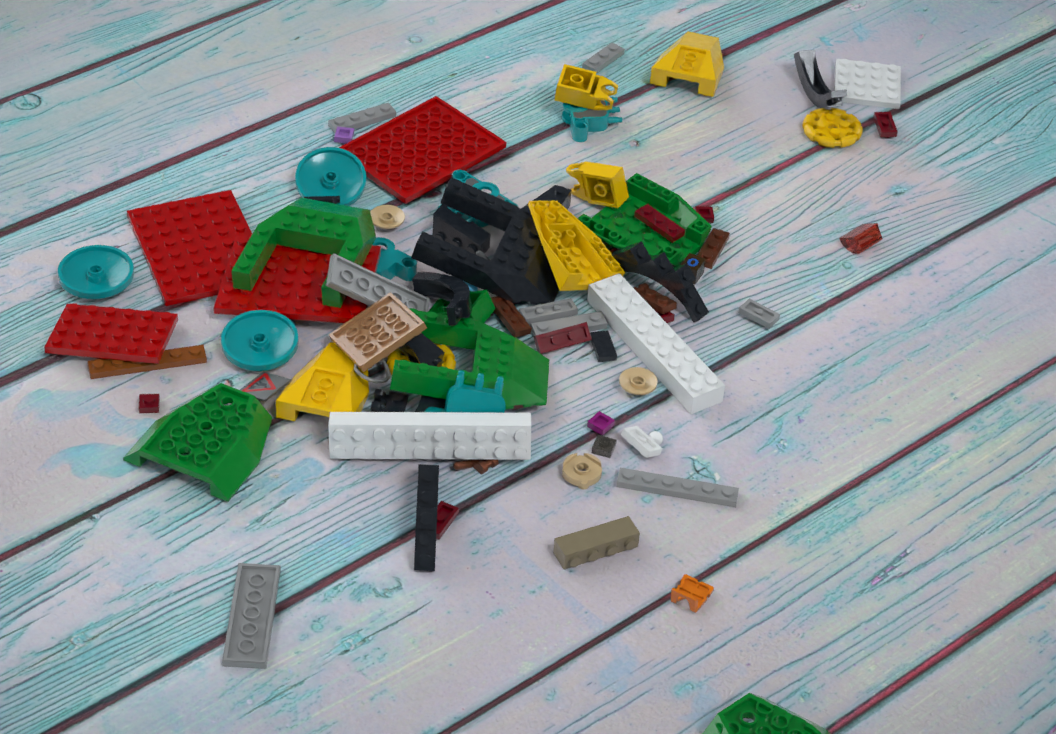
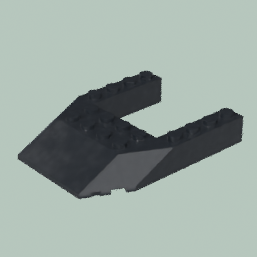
[411,177,559,305]

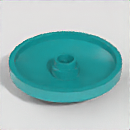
[295,147,366,206]
[58,245,134,299]
[221,310,299,371]

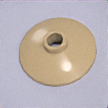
[370,205,405,229]
[619,367,658,395]

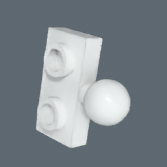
[621,426,663,458]

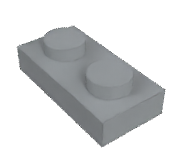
[738,298,780,329]

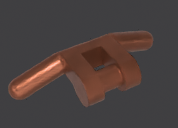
[453,459,499,474]

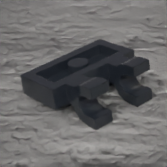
[370,388,409,412]

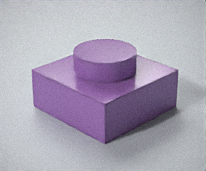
[334,126,354,144]

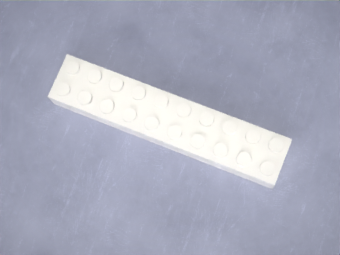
[587,273,725,414]
[328,412,531,460]

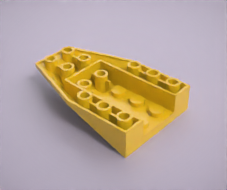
[650,31,724,97]
[528,200,625,291]
[276,342,369,421]

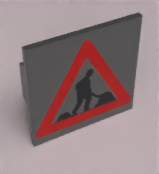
[240,371,291,403]

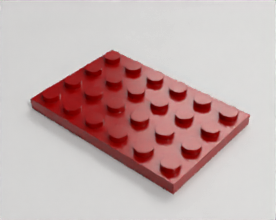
[44,303,178,364]

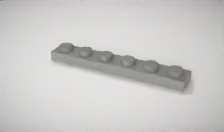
[616,467,739,508]

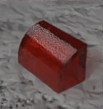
[839,223,883,254]

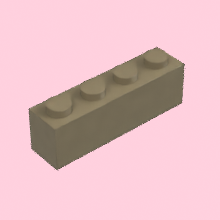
[553,516,640,570]

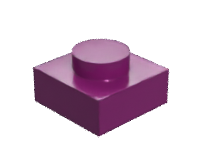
[587,411,615,436]

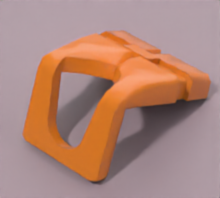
[671,574,714,613]

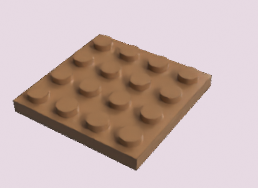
[329,292,427,372]

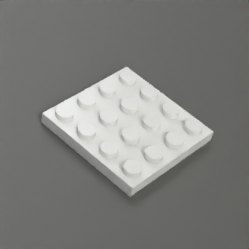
[834,59,901,109]

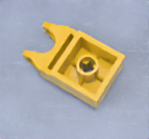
[554,64,618,110]
[566,161,629,208]

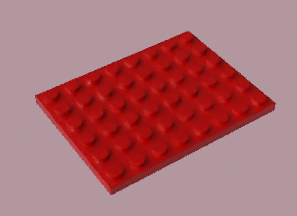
[339,96,507,204]
[127,190,252,306]
[214,236,381,323]

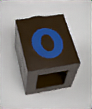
[681,253,706,285]

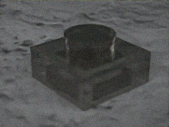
[592,435,617,458]

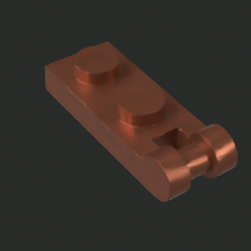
[633,283,677,314]

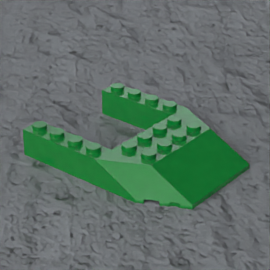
[232,198,376,308]
[390,308,549,409]

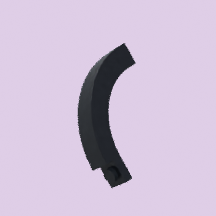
[794,49,848,108]
[412,272,472,326]

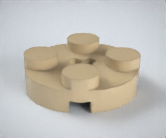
[562,453,602,490]

